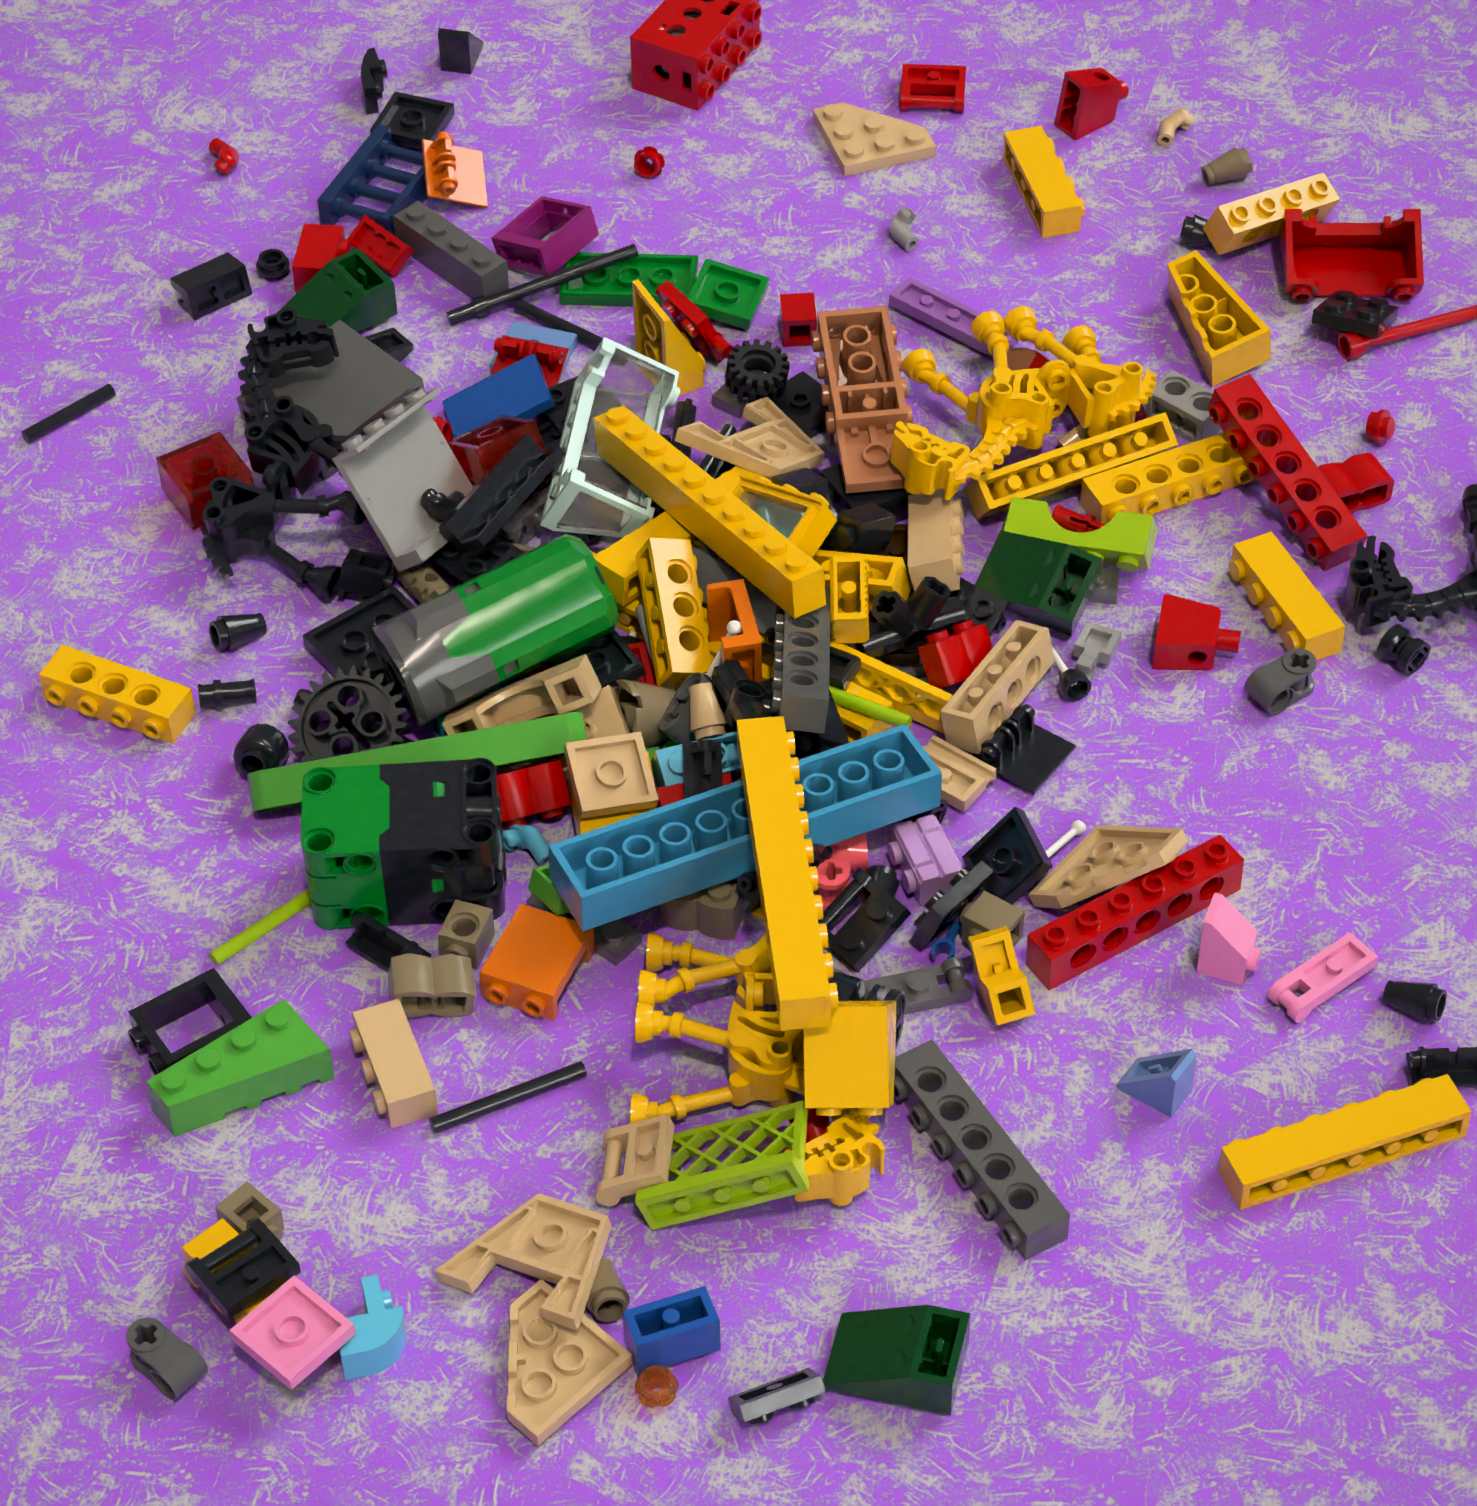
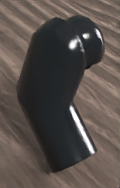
[420,488,465,520]

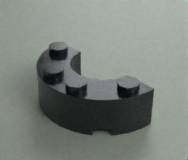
[772,468,896,555]

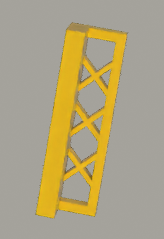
[830,638,953,734]

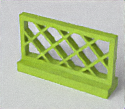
[635,1101,809,1230]

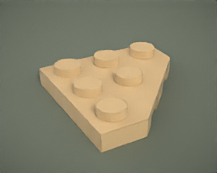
[813,102,936,176]
[1028,825,1188,909]
[507,1279,633,1446]

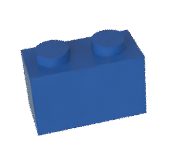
[623,1286,721,1375]

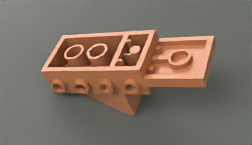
[811,306,913,494]

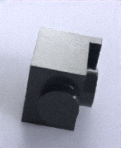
[337,548,396,599]

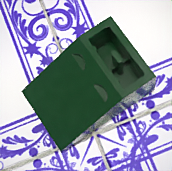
[276,248,398,332]
[975,531,1102,637]
[823,1305,971,1415]

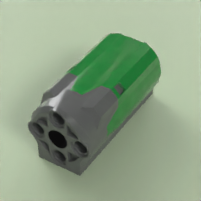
[371,534,619,727]

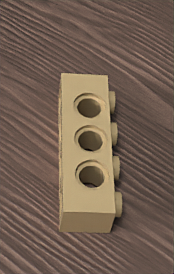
[940,620,1054,754]

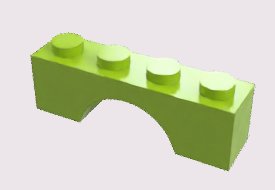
[1004,497,1158,572]

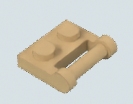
[595,1114,675,1206]

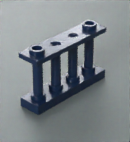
[317,124,428,236]

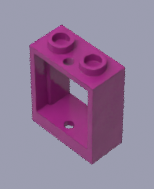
[491,196,599,276]

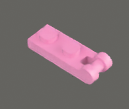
[1267,932,1378,1023]

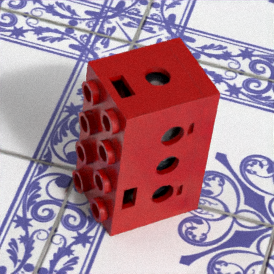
[630,0,762,111]

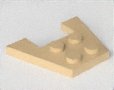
[675,397,825,480]
[434,1193,612,1331]

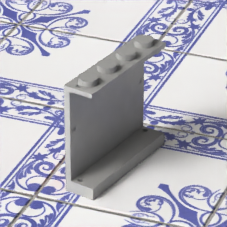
[332,387,473,572]

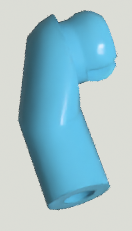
[503,824,549,865]

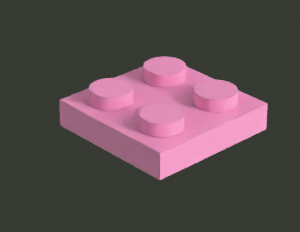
[229,1275,356,1390]

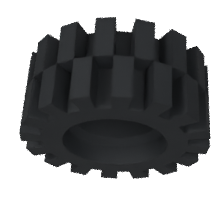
[725,339,790,403]

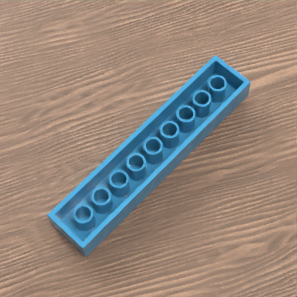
[548,724,942,931]

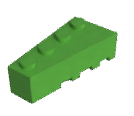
[146,999,335,1137]

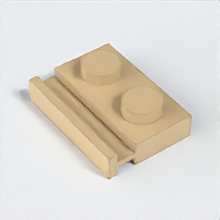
[922,735,996,812]

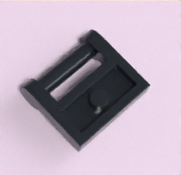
[818,867,911,972]
[185,1218,301,1319]

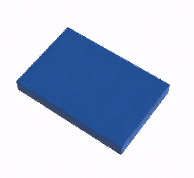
[442,353,555,453]

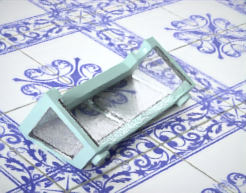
[540,337,680,537]

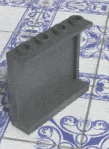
[236,320,425,481]

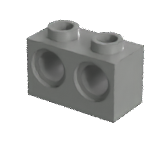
[1145,370,1221,443]

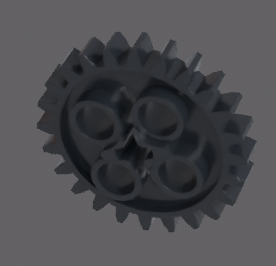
[288,665,411,763]

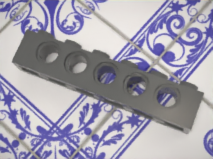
[771,587,830,734]
[894,1040,1070,1260]

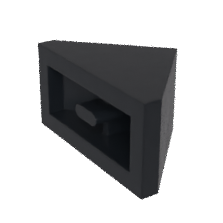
[438,28,483,74]

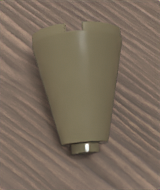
[611,679,677,748]

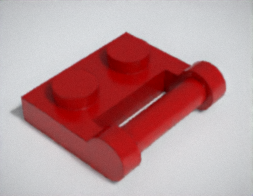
[900,64,966,113]

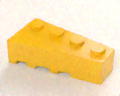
[1167,250,1271,387]

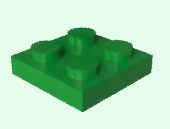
[687,258,770,330]

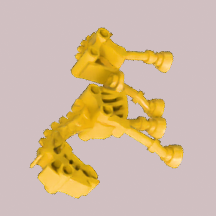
[890,306,1157,500]
[630,907,885,1206]

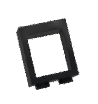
[128,968,252,1075]

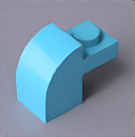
[339,1274,407,1380]

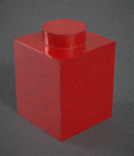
[780,293,817,347]

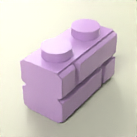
[887,814,963,906]

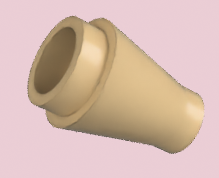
[688,682,728,741]

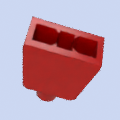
[1054,67,1129,140]
[1152,594,1241,671]

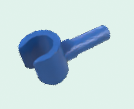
[931,921,961,963]

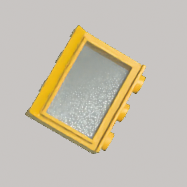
[693,473,837,566]

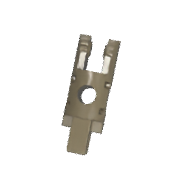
[393,561,452,603]

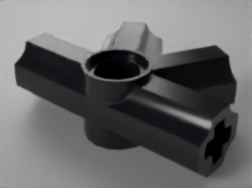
[854,576,967,658]
[711,659,798,740]

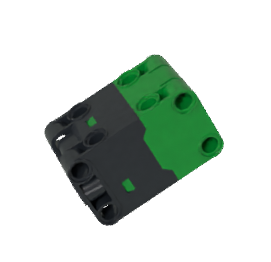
[301,758,507,930]

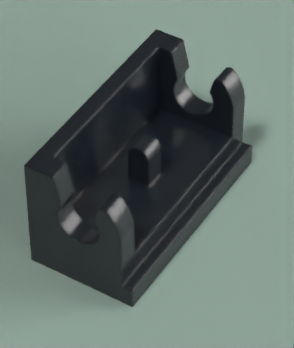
[170,252,252,320]

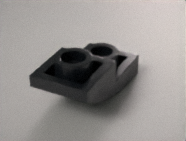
[361,48,388,115]

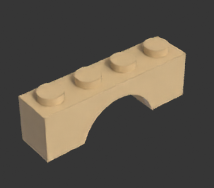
[442,654,602,735]

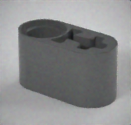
[659,672,726,745]

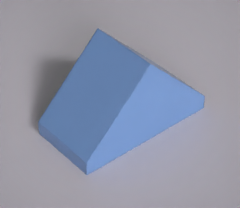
[1116,1049,1197,1117]

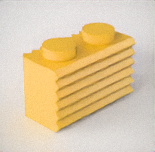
[830,555,869,644]

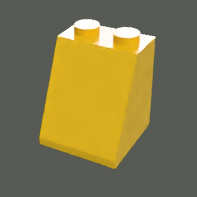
[803,1001,897,1116]

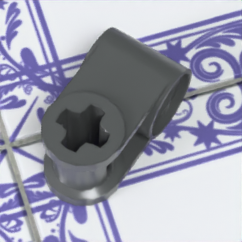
[1244,649,1316,715]
[126,1317,208,1401]

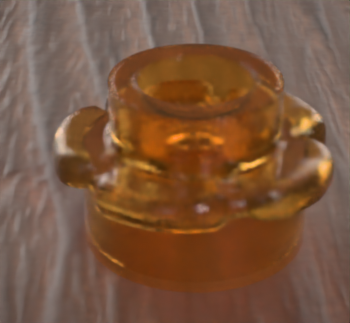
[635,1365,679,1408]

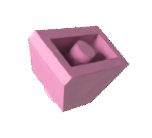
[1197,893,1262,986]

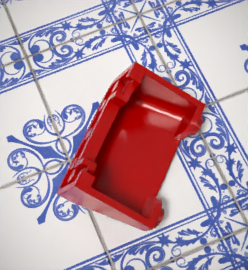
[1279,209,1424,301]

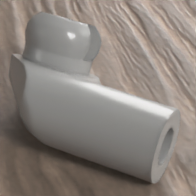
[889,207,919,251]

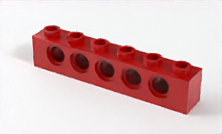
[1207,374,1367,571]
[1025,835,1244,991]

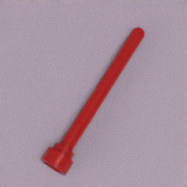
[1338,305,1477,360]

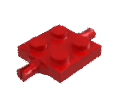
[655,280,734,364]

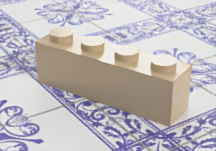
[908,489,965,591]

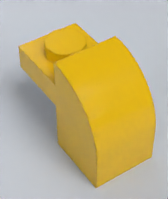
[967,926,1036,1026]

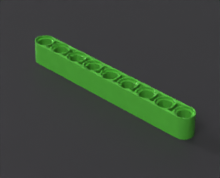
[247,712,587,813]

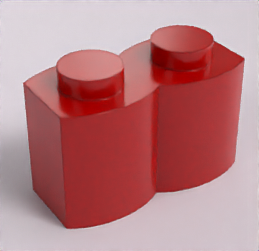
[1318,453,1394,513]
[917,620,993,688]
[497,759,572,829]

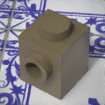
[960,891,1024,947]

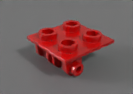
[490,335,569,387]

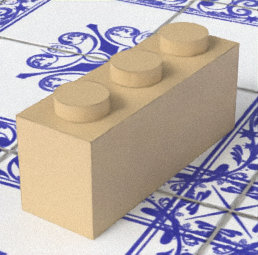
[348,998,438,1129]

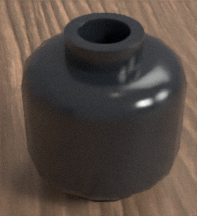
[233,724,289,776]

